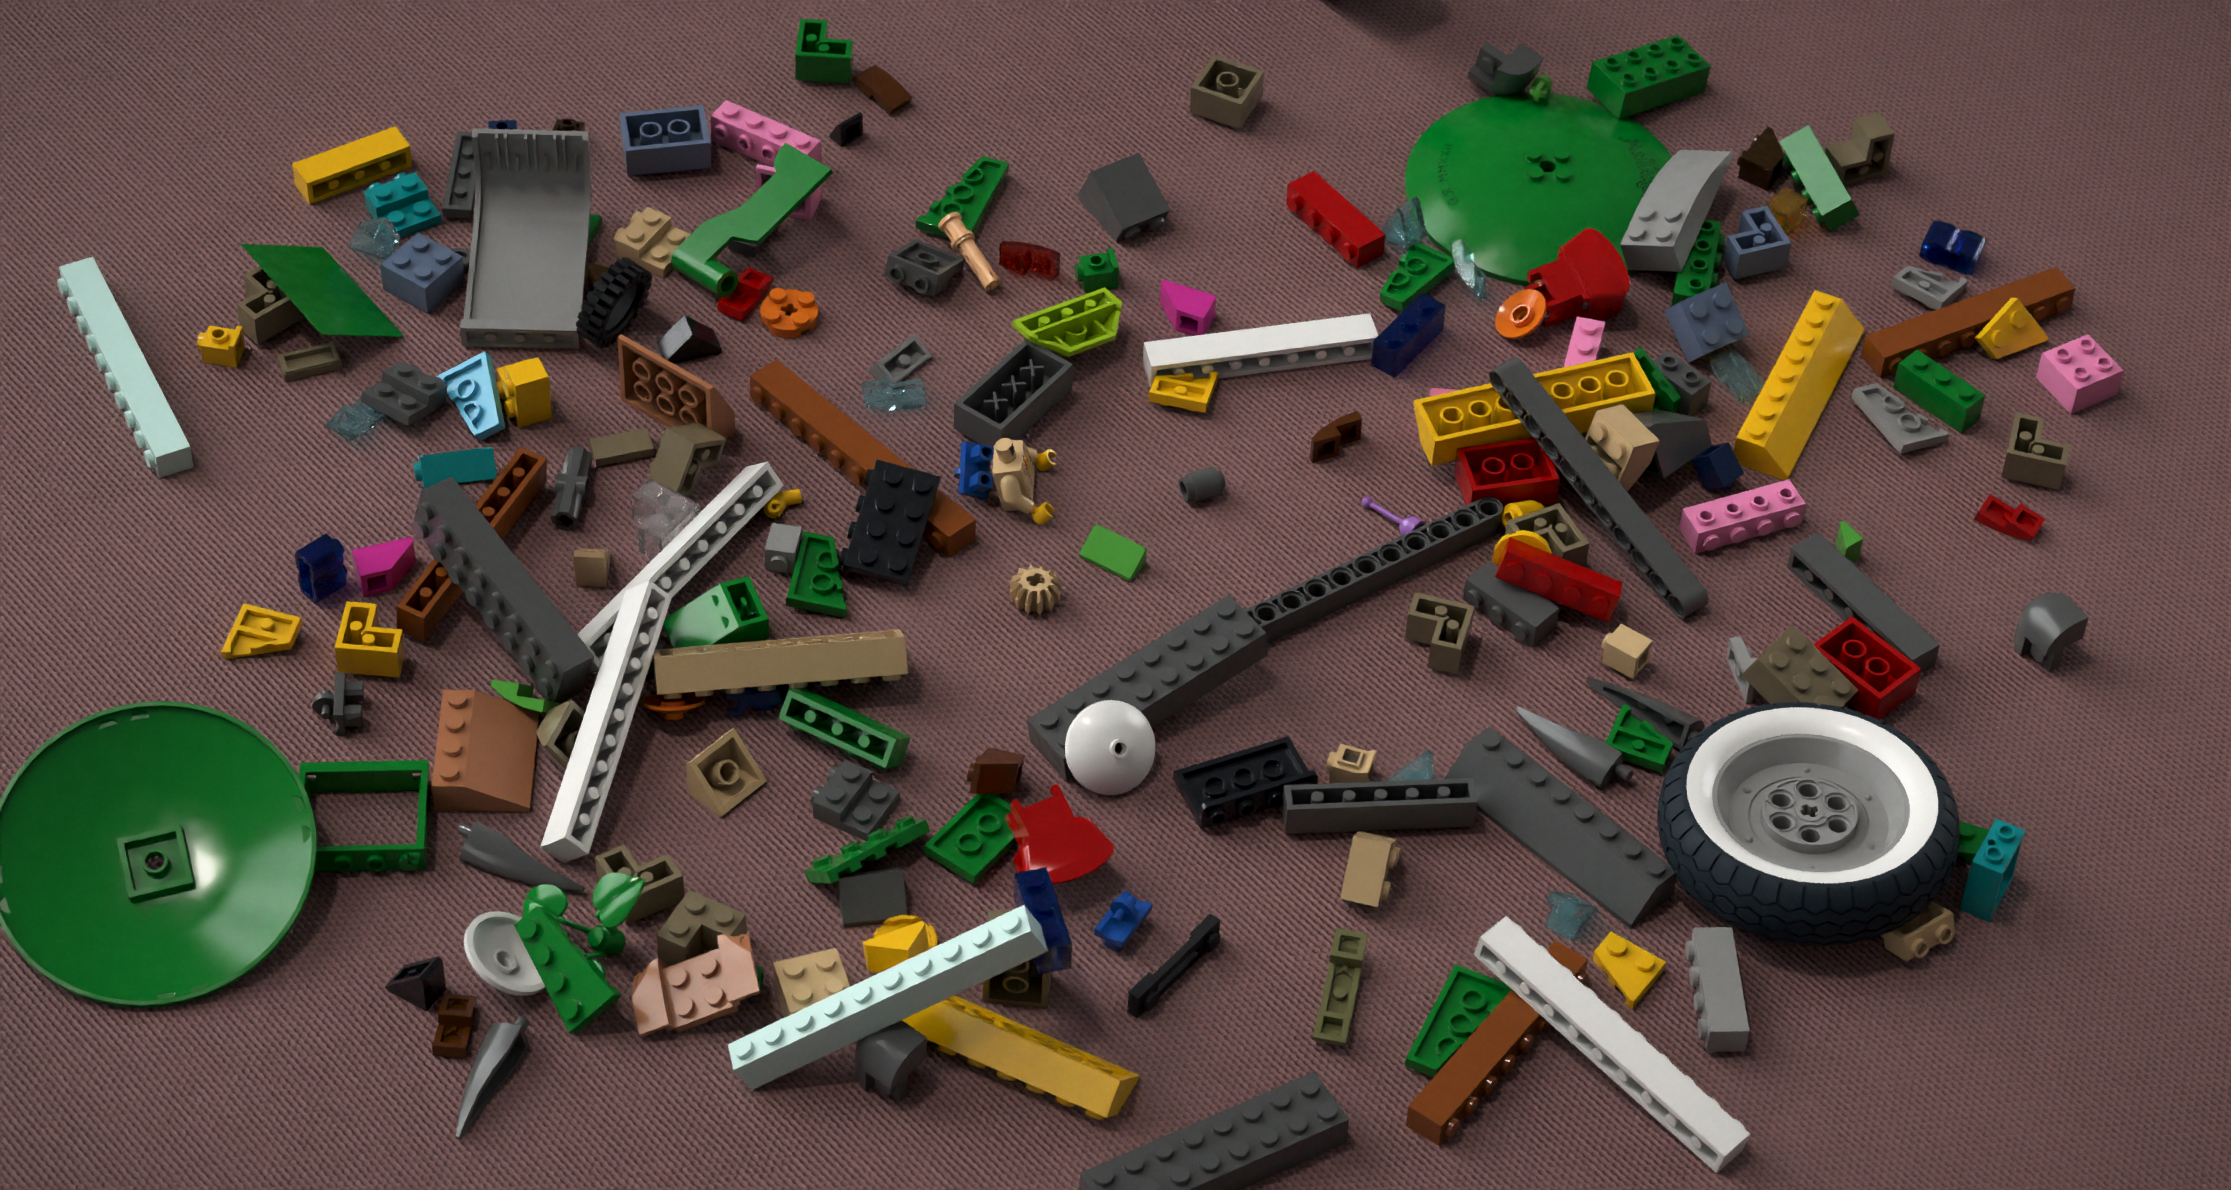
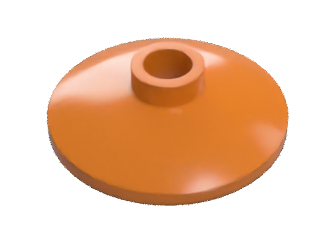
[1495,289,1547,339]
[642,692,705,720]

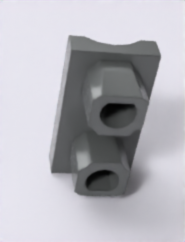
[312,672,364,736]

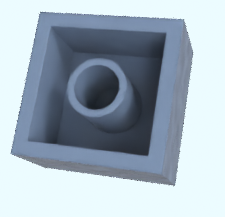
[380,232,465,314]
[1664,282,1750,363]

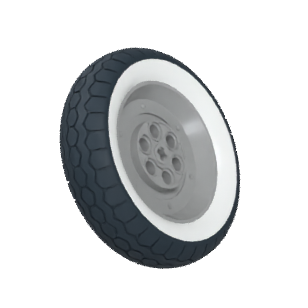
[1657,702,1960,946]

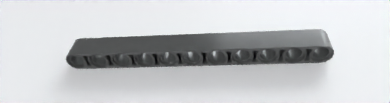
[1489,357,1709,619]
[1245,497,1503,644]

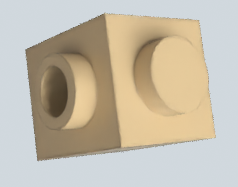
[1601,624,1653,679]

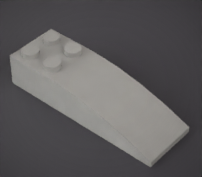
[1620,150,1733,272]

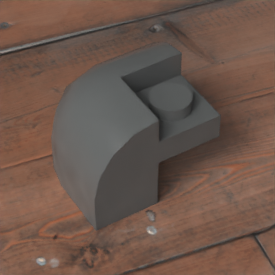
[1468,41,1543,96]
[2014,592,2089,672]
[855,1020,927,1102]

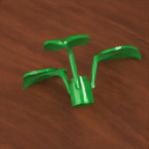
[523,872,646,980]

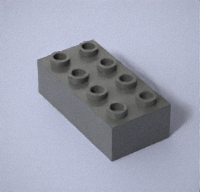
[954,338,1073,447]

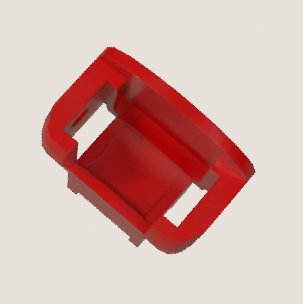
[1524,228,1630,328]
[1005,783,1114,895]

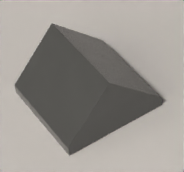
[835,867,907,928]

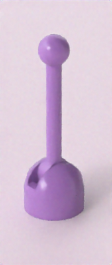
[1362,496,1426,535]

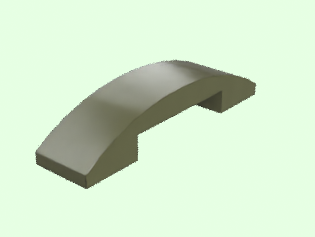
[1313,928,1368,1046]

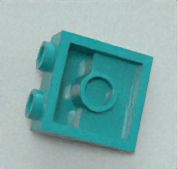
[364,172,442,242]

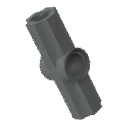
[551,446,593,530]

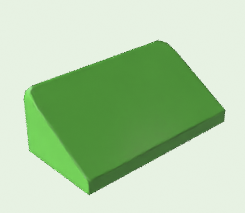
[1079,524,1147,582]

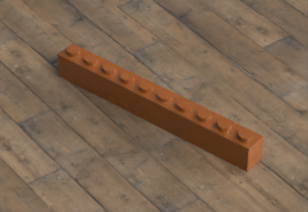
[749,359,976,558]

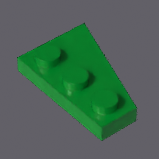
[1380,239,1457,312]
[785,531,847,618]

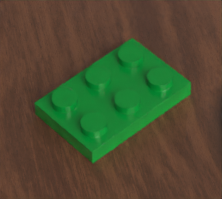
[924,794,1017,884]

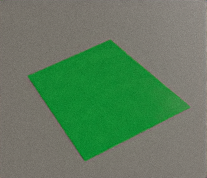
[241,244,405,337]

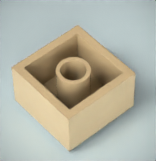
[773,948,850,1018]

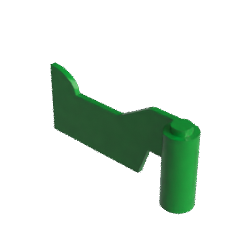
[671,143,833,297]

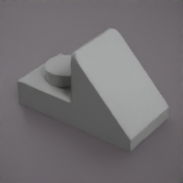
[1726,636,1759,704]

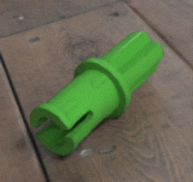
[1530,74,1552,101]

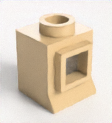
[1326,744,1377,783]

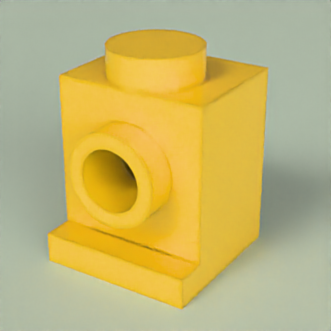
[197,325,245,368]

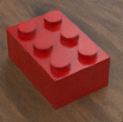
[1454,438,1559,508]
[1813,616,1921,720]

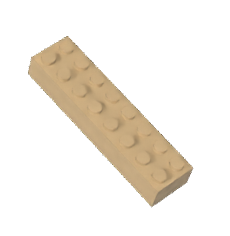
[653,629,908,699]

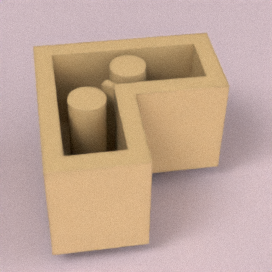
[1340,831,1401,907]

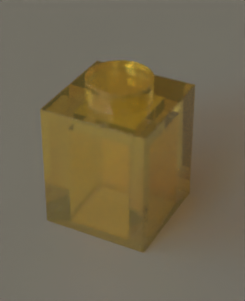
[1766,187,1808,237]

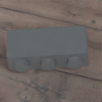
[1463,560,1559,648]

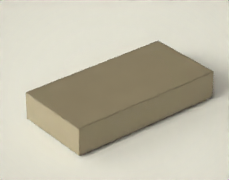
[277,342,343,382]
[589,428,655,467]

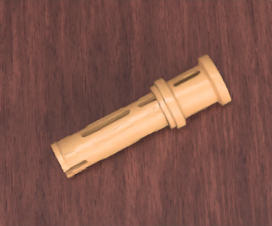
[938,212,1001,291]

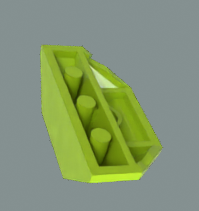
[1012,287,1122,357]

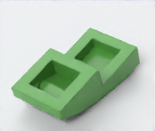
[491,679,559,713]

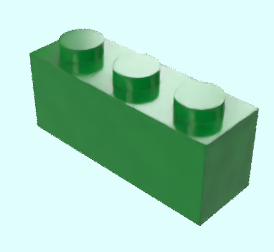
[1893,350,1985,434]

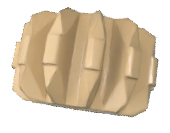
[1010,564,1061,615]

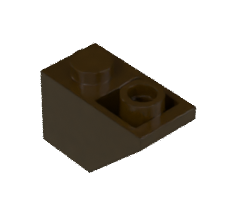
[1737,127,1784,191]

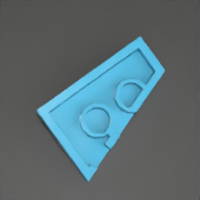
[436,351,505,440]

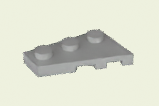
[1851,383,1949,454]

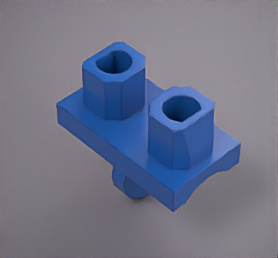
[954,441,994,501]
[1094,890,1152,952]

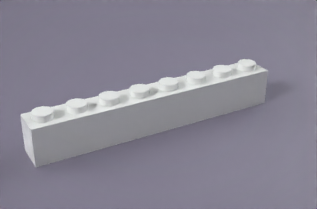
[1143,313,1379,387]

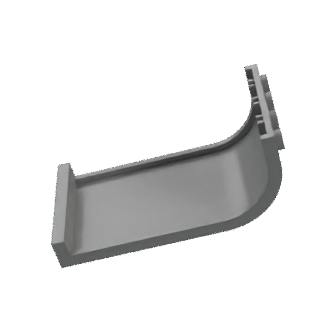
[460,128,591,349]

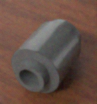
[1179,466,1226,503]

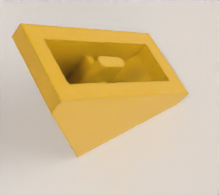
[863,921,929,973]

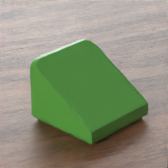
[1836,521,1863,562]

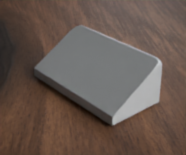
[868,333,933,388]

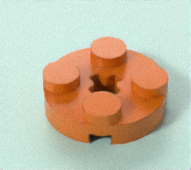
[760,288,818,338]

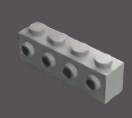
[1685,927,1749,1052]

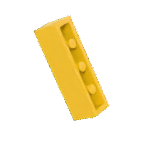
[292,126,412,205]

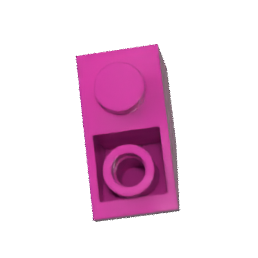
[1160,279,1217,336]
[352,537,416,597]

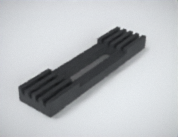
[1127,914,1220,1019]

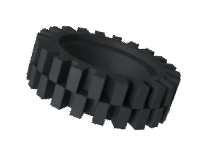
[576,257,652,348]

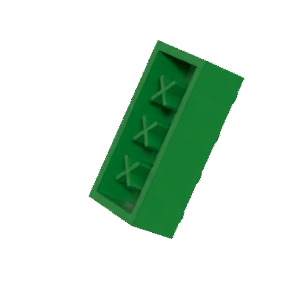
[1586,35,1711,119]

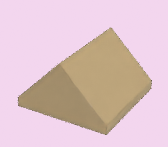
[686,728,767,817]

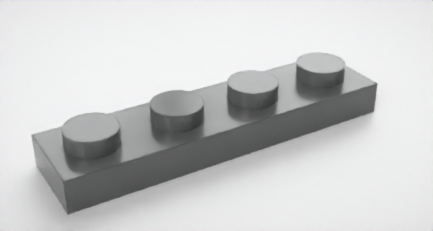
[442,132,475,218]

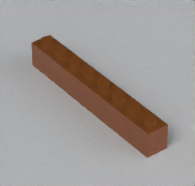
[1861,267,2076,378]
[397,447,547,642]
[1406,940,1589,1146]

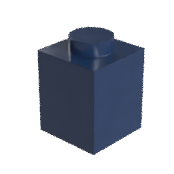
[1691,442,1744,491]

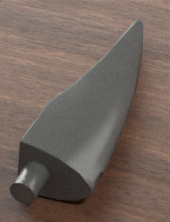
[1586,677,1705,750]
[1516,706,1633,788]
[457,821,585,892]
[456,1016,530,1141]

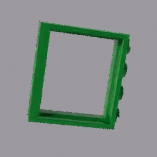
[299,760,431,872]

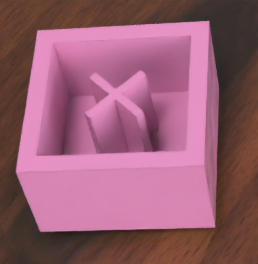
[2036,334,2124,414]

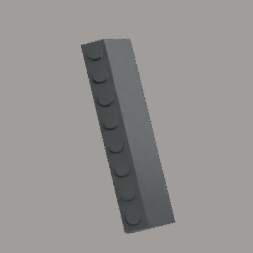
[1444,727,1676,929]

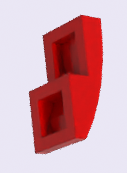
[717,267,774,321]
[1974,494,2045,541]

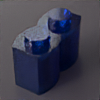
[1919,221,1987,275]
[295,533,347,605]

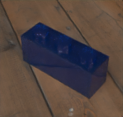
[1371,293,1446,378]
[1014,867,1072,974]

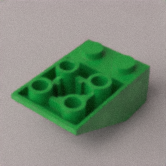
[663,576,769,648]

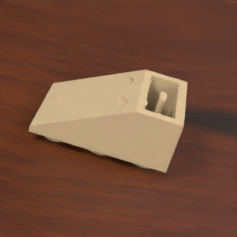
[1585,404,1660,492]

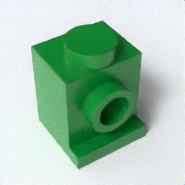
[1074,248,1119,292]

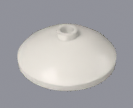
[1065,700,1156,795]
[464,911,546,996]

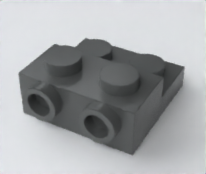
[884,239,965,296]
[361,362,447,426]
[811,759,900,841]

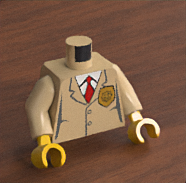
[992,438,1056,525]

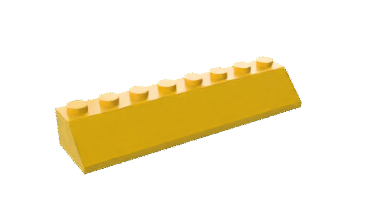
[1734,290,1865,480]
[1413,352,1656,466]
[902,995,1140,1120]

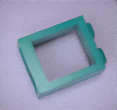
[413,447,497,487]
[1959,818,2026,922]

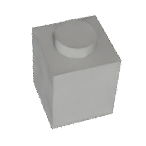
[765,523,802,574]

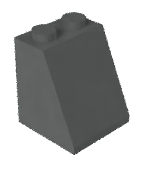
[1077,153,1171,241]
[1632,410,1712,479]

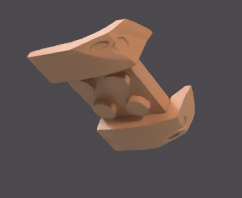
[632,934,761,1037]

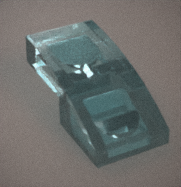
[1451,240,1487,300]
[1707,348,1764,404]
[862,376,927,410]
[326,396,386,440]

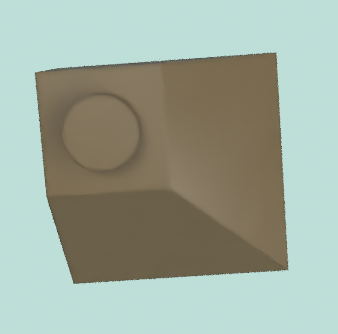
[536,700,585,768]

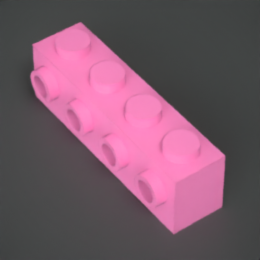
[711,100,821,167]
[1679,479,1806,554]

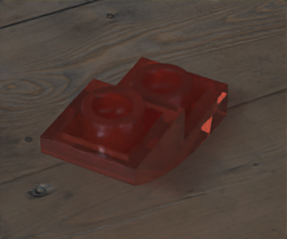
[999,241,1060,280]

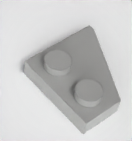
[1891,266,1968,310]

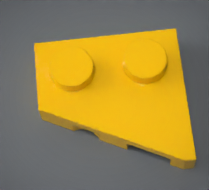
[1975,298,2049,359]
[1148,371,1219,413]
[221,603,303,659]
[1593,931,1666,1009]

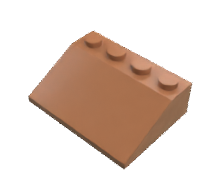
[617,334,735,439]
[432,689,540,812]

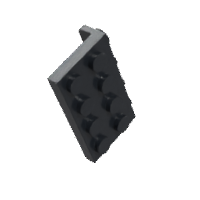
[839,460,941,587]
[1173,736,1318,829]

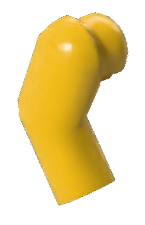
[763,489,802,518]

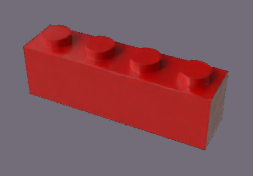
[1286,171,1386,268]
[1495,537,1622,623]

